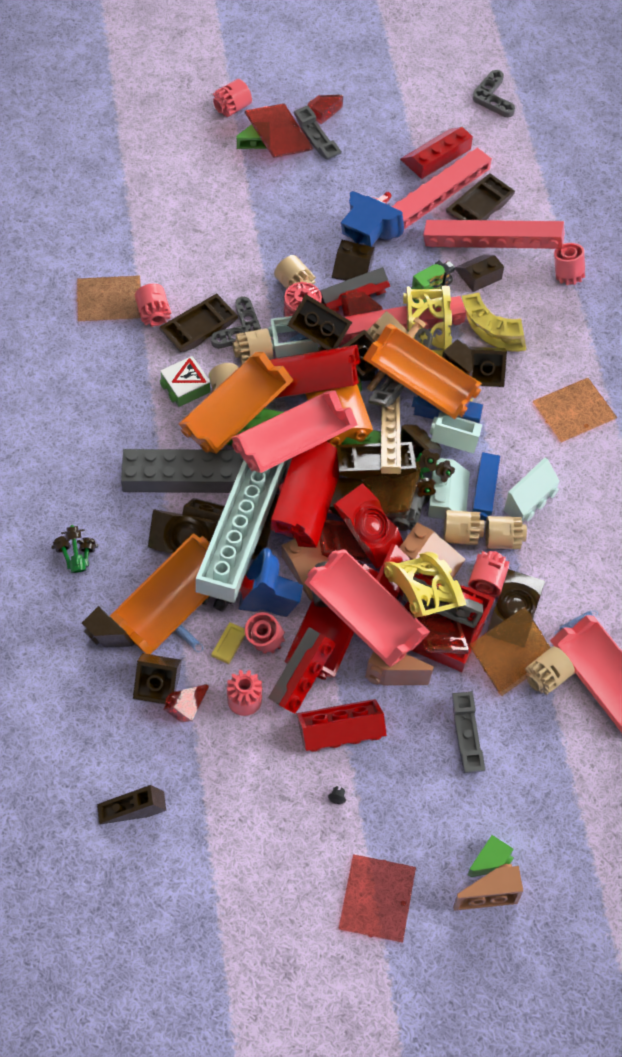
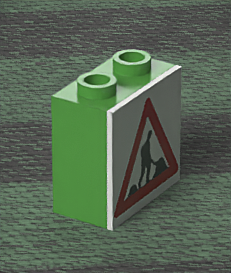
[160,356,211,407]

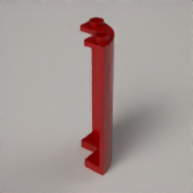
[269,345,360,398]
[271,441,339,548]
[284,564,378,680]

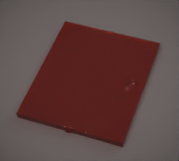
[244,103,313,158]
[339,854,416,943]

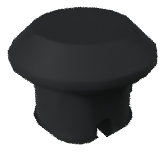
[328,786,346,804]

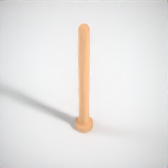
[367,317,426,391]

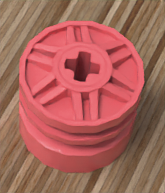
[284,282,322,317]

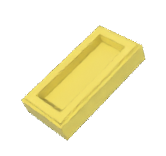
[211,622,245,664]

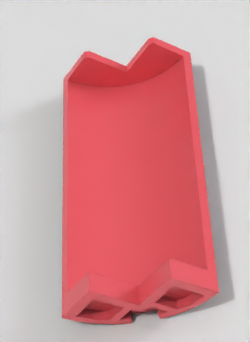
[232,391,358,473]
[304,549,430,667]
[550,615,622,733]

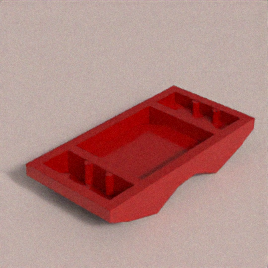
[333,483,403,569]

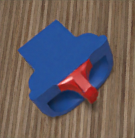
[341,191,404,246]
[238,548,303,617]

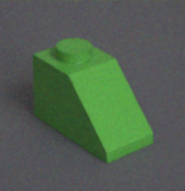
[236,123,270,149]
[468,835,514,877]

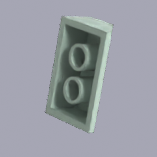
[428,458,470,519]
[504,458,559,522]

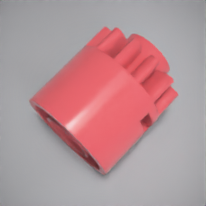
[213,79,252,117]
[554,243,585,285]
[135,284,171,327]
[468,551,509,598]
[245,612,285,654]
[227,670,262,716]

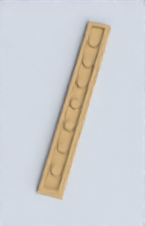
[381,395,401,474]

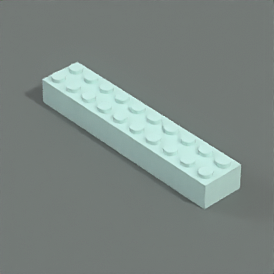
[196,459,289,603]

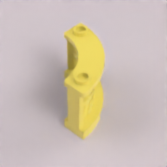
[403,286,452,357]
[462,292,526,352]
[384,552,466,618]

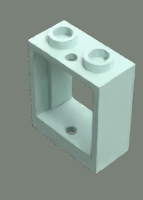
[268,316,319,358]
[429,412,482,454]

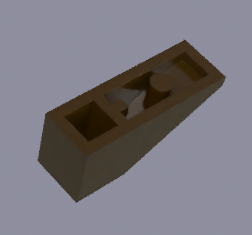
[97,785,167,825]

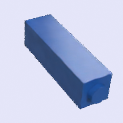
[411,395,484,423]
[472,452,500,521]

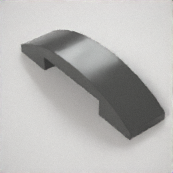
[294,105,342,160]
[368,376,405,407]
[452,691,485,773]

